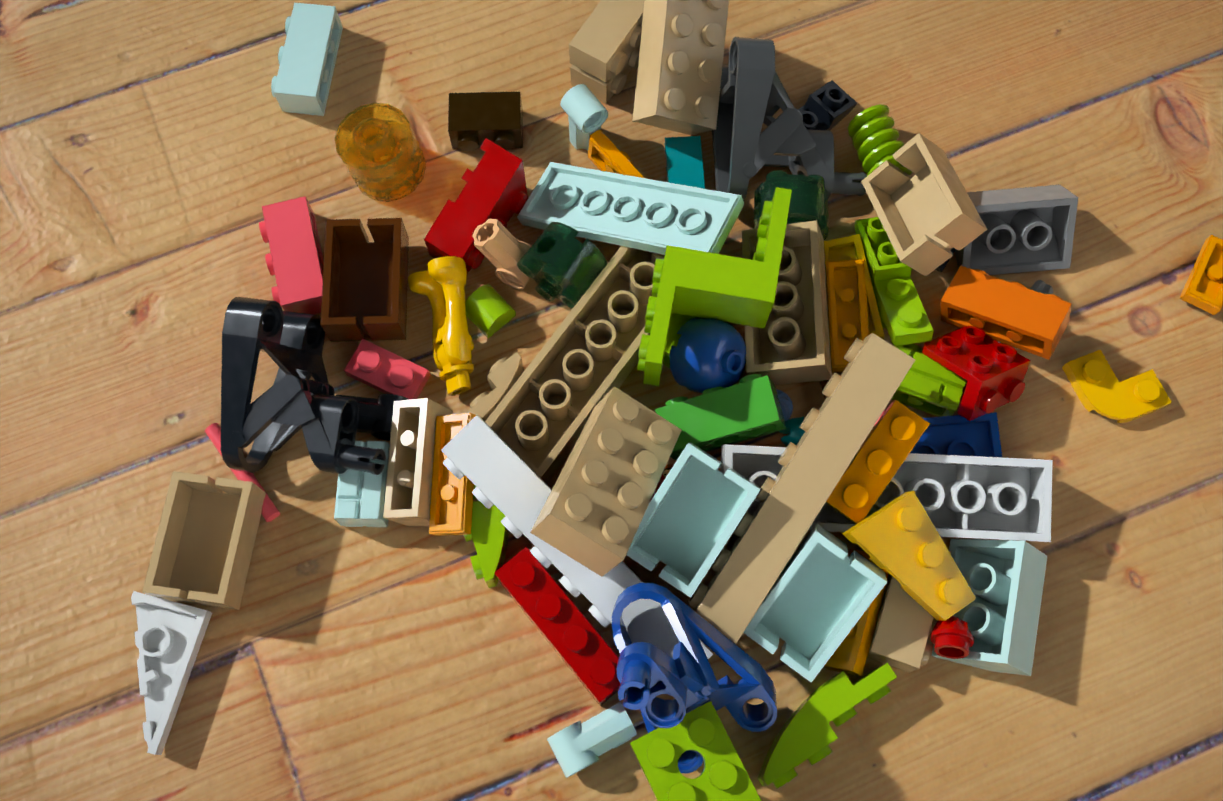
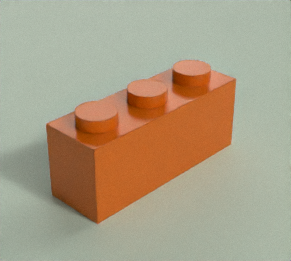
[941,265,1072,360]

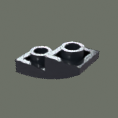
[798,80,857,131]

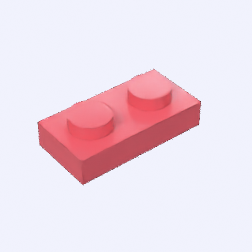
[344,339,431,400]

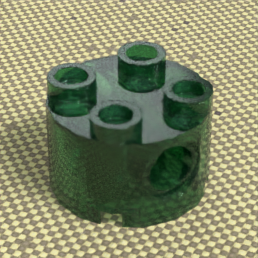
[754,170,829,240]
[517,222,608,309]

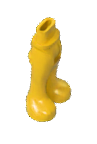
[408,256,474,396]

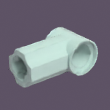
[560,84,608,151]
[547,702,637,778]

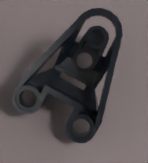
[221,297,386,475]

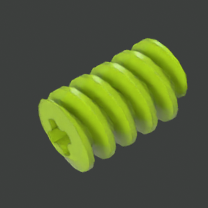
[848,104,912,176]

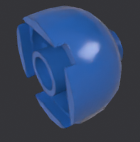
[670,317,746,393]

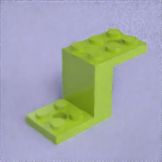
[637,187,792,386]
[630,701,761,801]

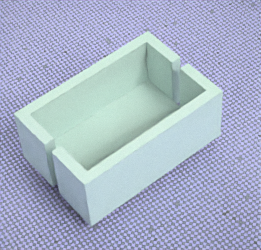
[626,443,761,598]
[743,523,887,683]

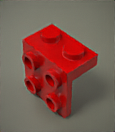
[922,326,1031,421]

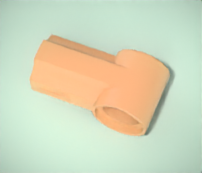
[472,219,541,289]

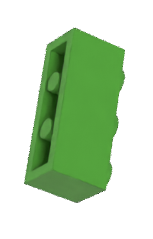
[655,374,787,461]

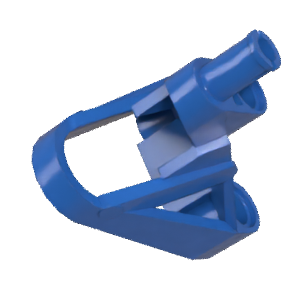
[612,583,777,773]

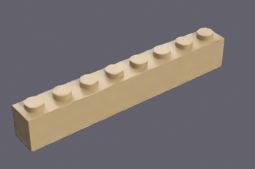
[688,333,915,644]

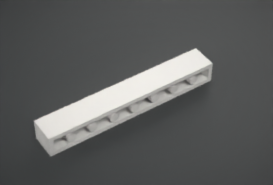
[441,415,713,659]

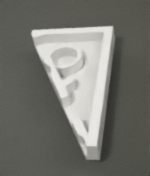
[131,591,212,755]

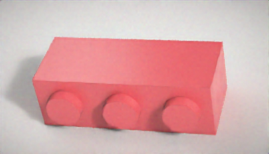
[259,196,324,314]

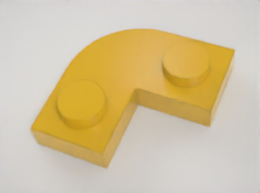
[1062,349,1172,423]

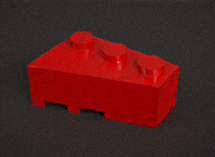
[424,138,528,274]

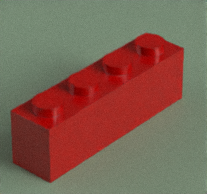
[494,547,621,706]

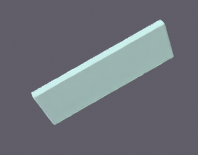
[517,162,744,255]

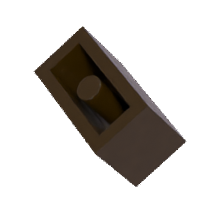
[448,92,523,152]

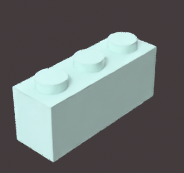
[271,2,343,116]

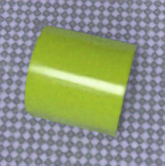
[465,284,516,338]

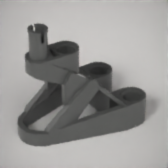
[712,37,867,201]

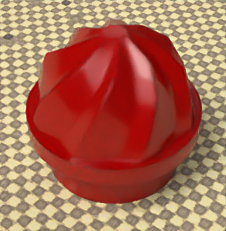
[930,616,974,659]

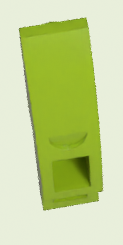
[855,217,934,346]
[464,485,509,588]
[758,663,897,789]

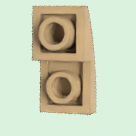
[467,352,524,421]

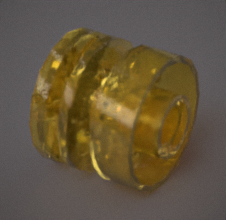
[335,103,426,202]

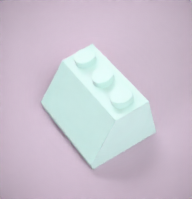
[932,539,1047,676]

